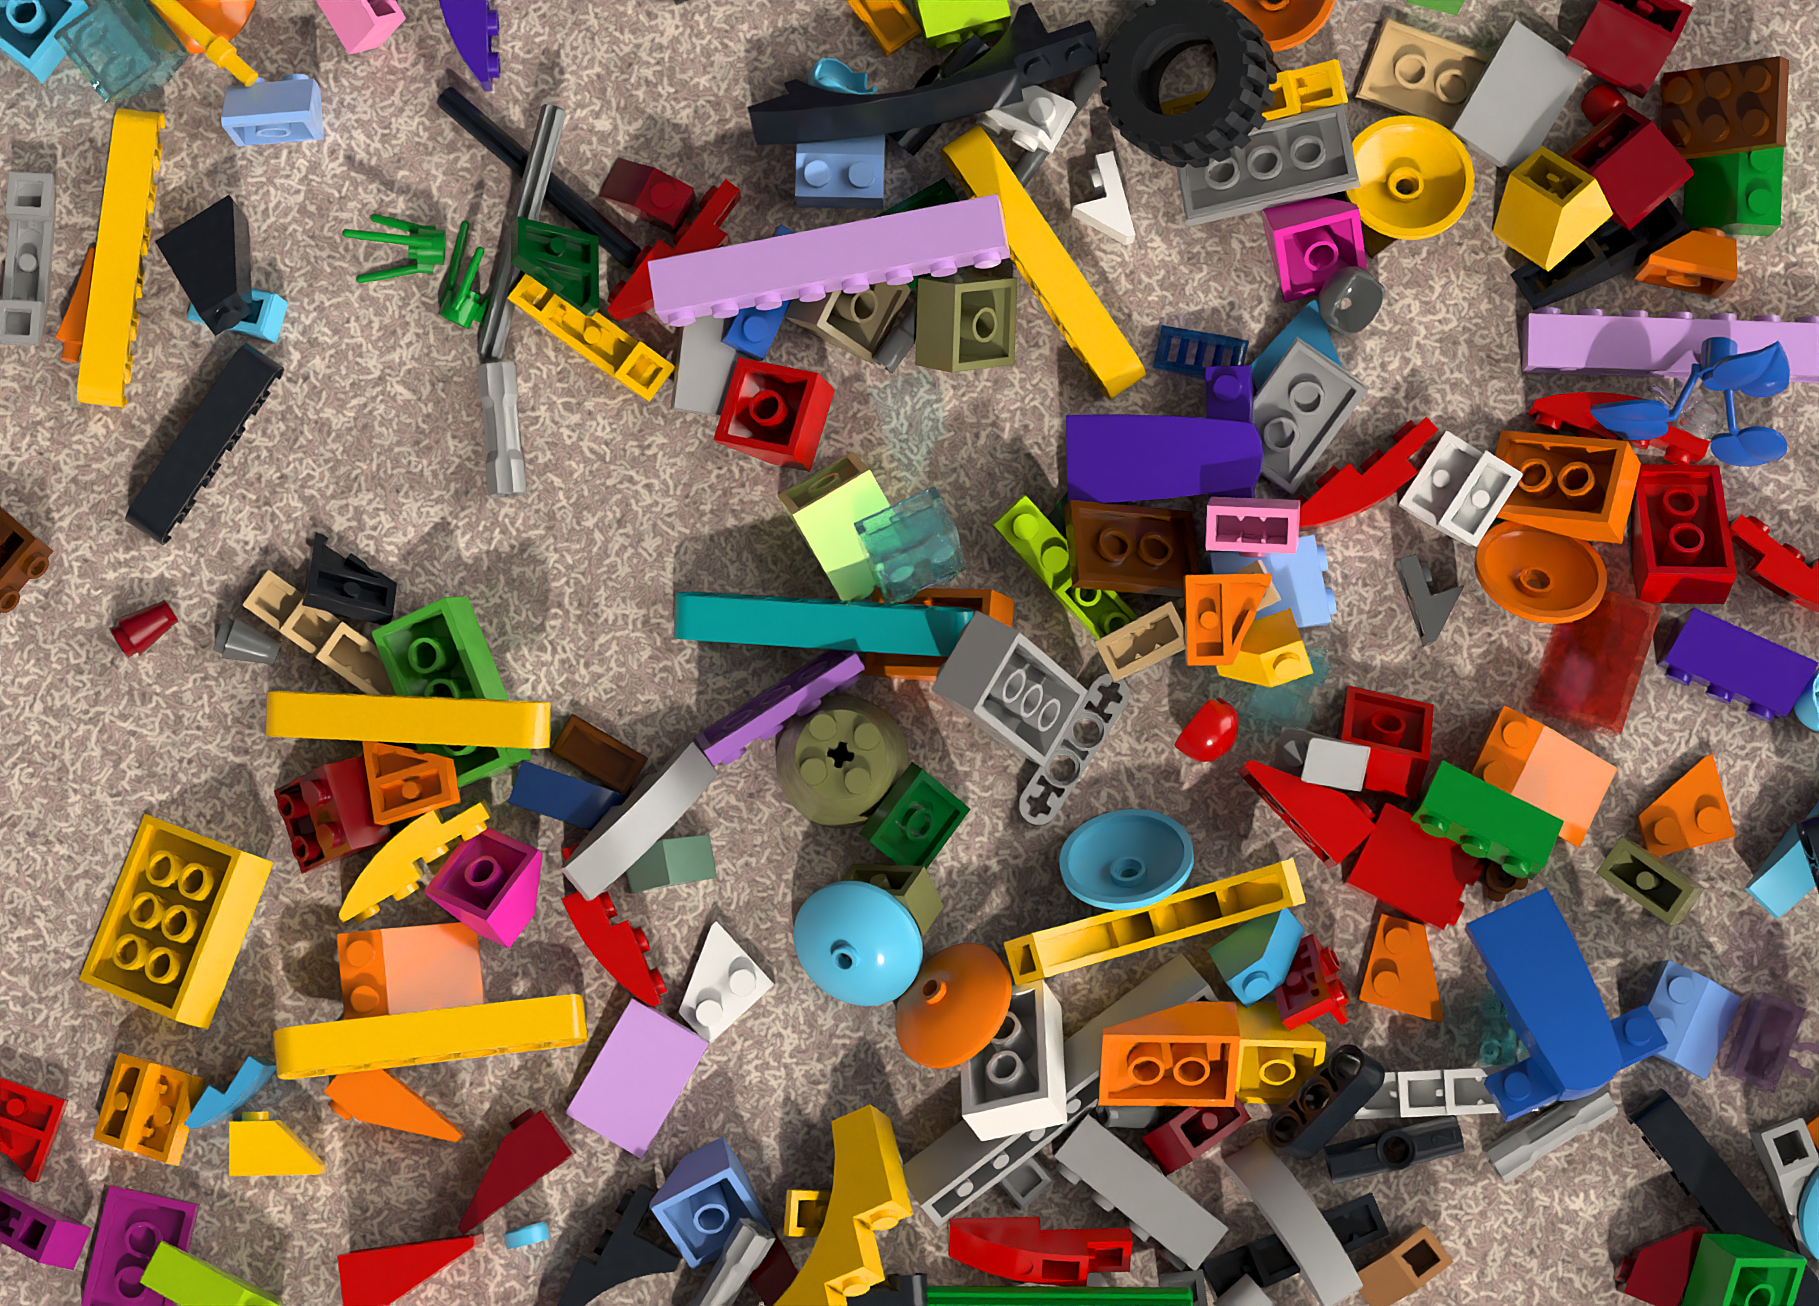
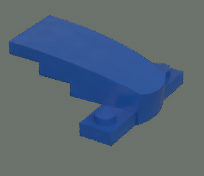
[1465,887,1668,1123]

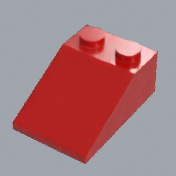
[1631,464,1737,604]
[1237,759,1377,869]
[337,1232,485,1306]

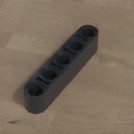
[125,343,284,545]

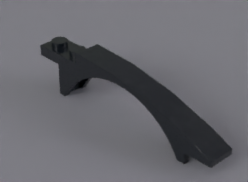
[747,2,1100,145]
[557,1184,683,1306]

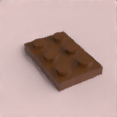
[1661,56,1789,160]
[1063,500,1200,597]

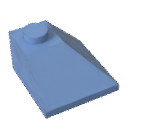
[650,1136,772,1270]

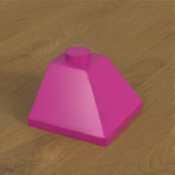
[1261,197,1367,303]
[424,828,542,949]

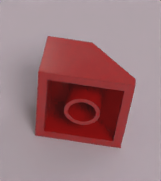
[713,357,835,472]
[1336,685,1434,800]

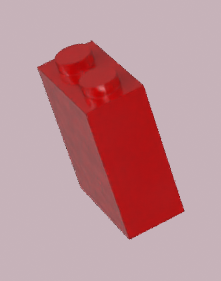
[1343,802,1484,931]

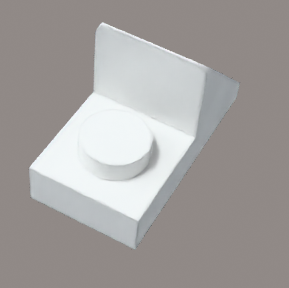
[1072,151,1135,245]

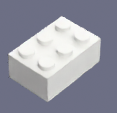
[961,980,1067,1141]

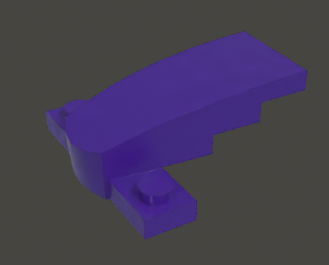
[1066,365,1264,503]

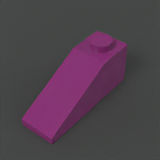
[0,1186,91,1270]

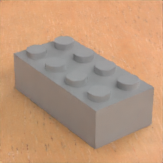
[931,611,1088,767]

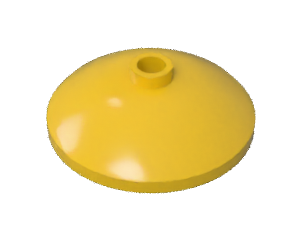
[1344,115,1475,240]

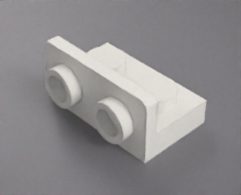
[975,85,1077,153]

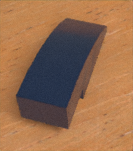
[508,760,628,831]

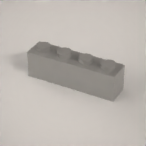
[1053,1114,1229,1271]

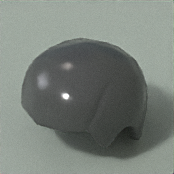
[1318,265,1385,336]

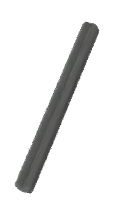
[477,104,566,360]

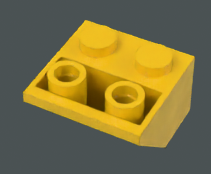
[1493,145,1613,272]

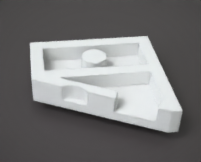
[679,921,775,1045]

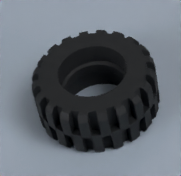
[1100,0,1277,168]

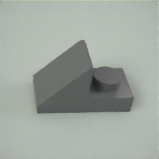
[1395,554,1464,647]

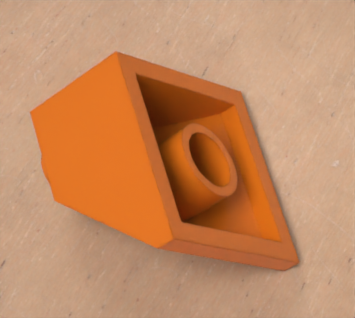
[1633,227,1738,298]

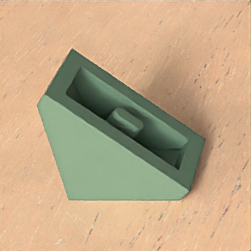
[626,834,717,894]

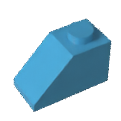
[1208,908,1305,1008]

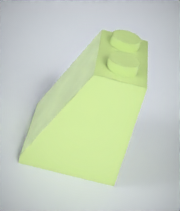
[777,451,920,601]

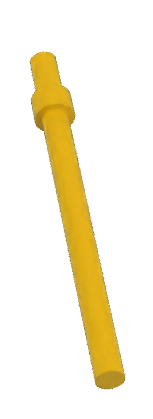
[150,0,258,87]

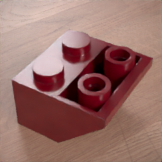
[1565,0,1693,99]
[1561,103,1694,230]
[274,756,392,874]

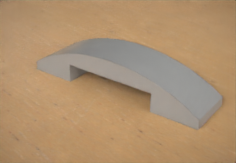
[0,172,55,346]
[1222,1138,1363,1306]

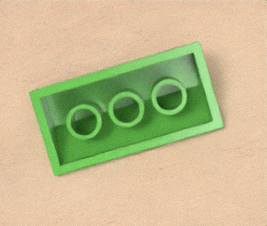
[371,596,533,789]

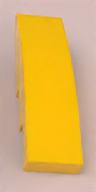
[1160,59,1348,122]

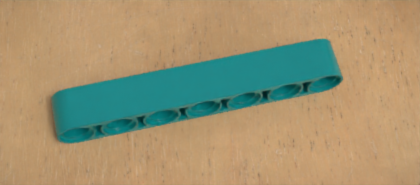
[674,591,973,657]

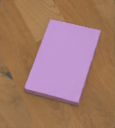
[565,997,711,1159]

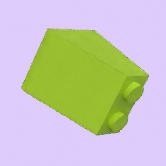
[913,0,1011,51]

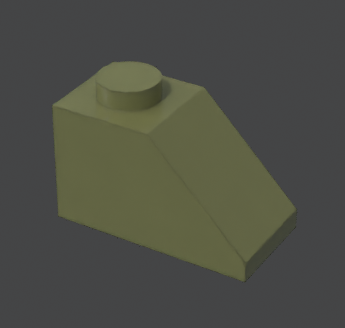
[1596,836,1705,925]
[841,864,944,936]

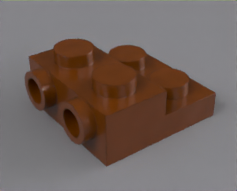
[0,506,53,613]

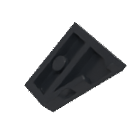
[302,532,397,626]

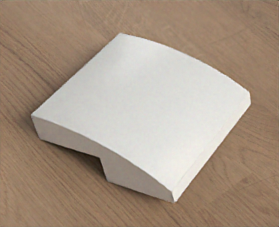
[1398,431,1523,548]

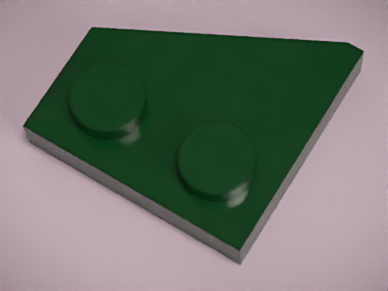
[511,217,599,317]

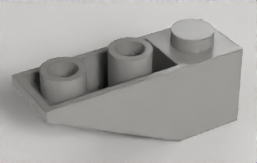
[1749,1116,1819,1258]

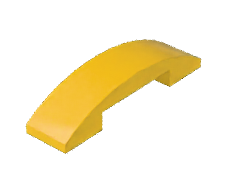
[508,274,675,403]

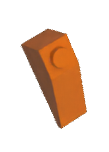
[323,1068,466,1142]

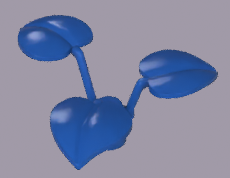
[1590,337,1790,467]

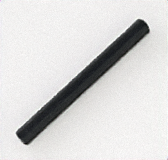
[437,87,642,269]

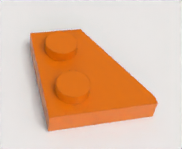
[1183,573,1272,666]
[362,741,460,826]
[1636,754,1736,857]
[1357,914,1444,1023]

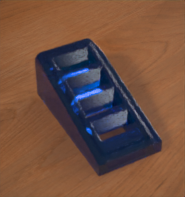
[1152,325,1249,380]

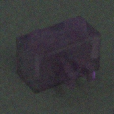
[1720,992,1819,1093]

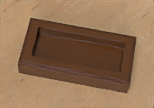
[549,713,648,796]

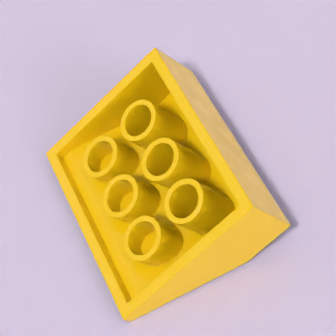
[79,814,274,1030]

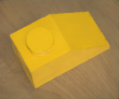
[1216,608,1313,688]
[229,1111,326,1176]

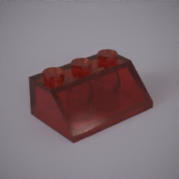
[1528,591,1662,738]

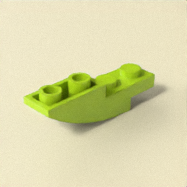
[990,494,1139,641]

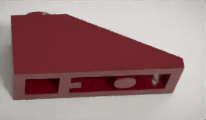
[458,1108,576,1235]

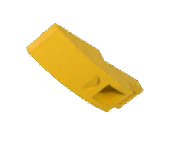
[338,799,492,924]

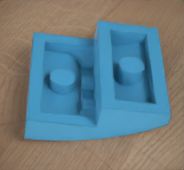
[184,1056,276,1129]

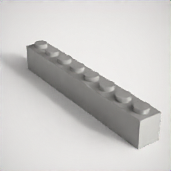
[902,953,1219,1228]

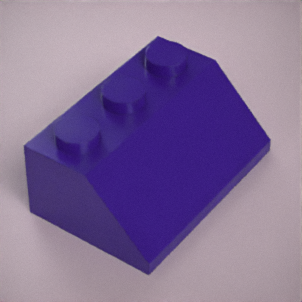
[1656,608,1819,722]

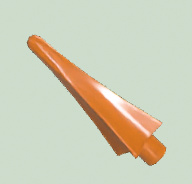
[55,246,96,364]

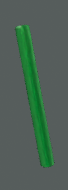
[927,1286,1193,1306]

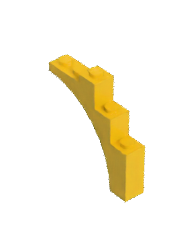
[1003,859,1306,986]
[773,1104,913,1306]

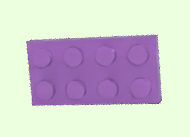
[695,649,865,766]

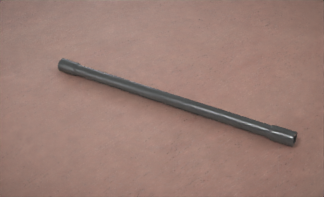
[872,0,1156,374]

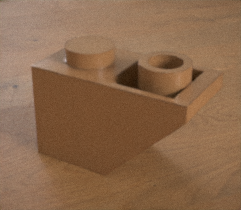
[1356,1223,1453,1306]

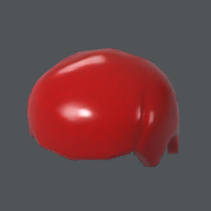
[1174,697,1240,762]

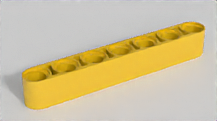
[77,108,165,408]
[940,125,1146,400]
[265,691,551,748]
[273,994,589,1080]

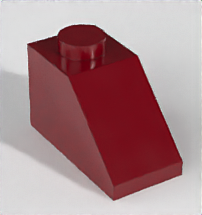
[599,158,696,236]
[1141,1094,1252,1177]
[1614,1224,1707,1306]

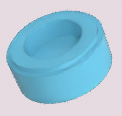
[503,1221,551,1250]

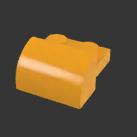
[92,1052,205,1166]

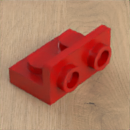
[1274,933,1350,1031]

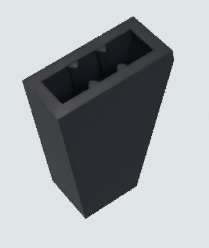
[155,195,253,336]

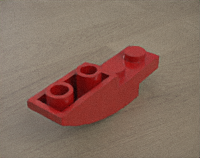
[607,179,741,322]
[1526,392,1711,466]
[1296,417,1438,532]
[1729,514,1819,613]
[561,844,667,1007]
[948,1216,1133,1287]

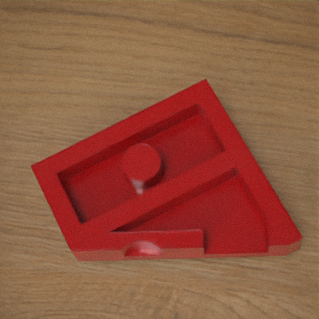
[0,1076,69,1183]

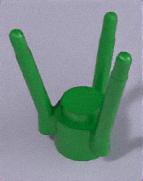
[342,214,446,283]
[438,220,493,329]

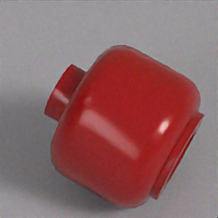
[1581,83,1628,127]

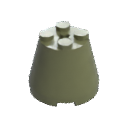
[776,695,909,829]

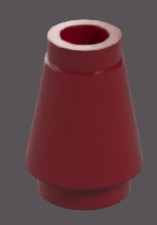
[109,599,179,658]

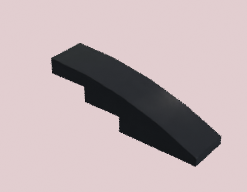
[1510,197,1691,310]
[1200,1192,1390,1301]

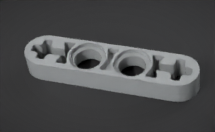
[1019,674,1130,826]

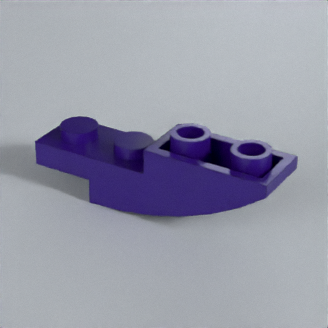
[439,0,501,91]

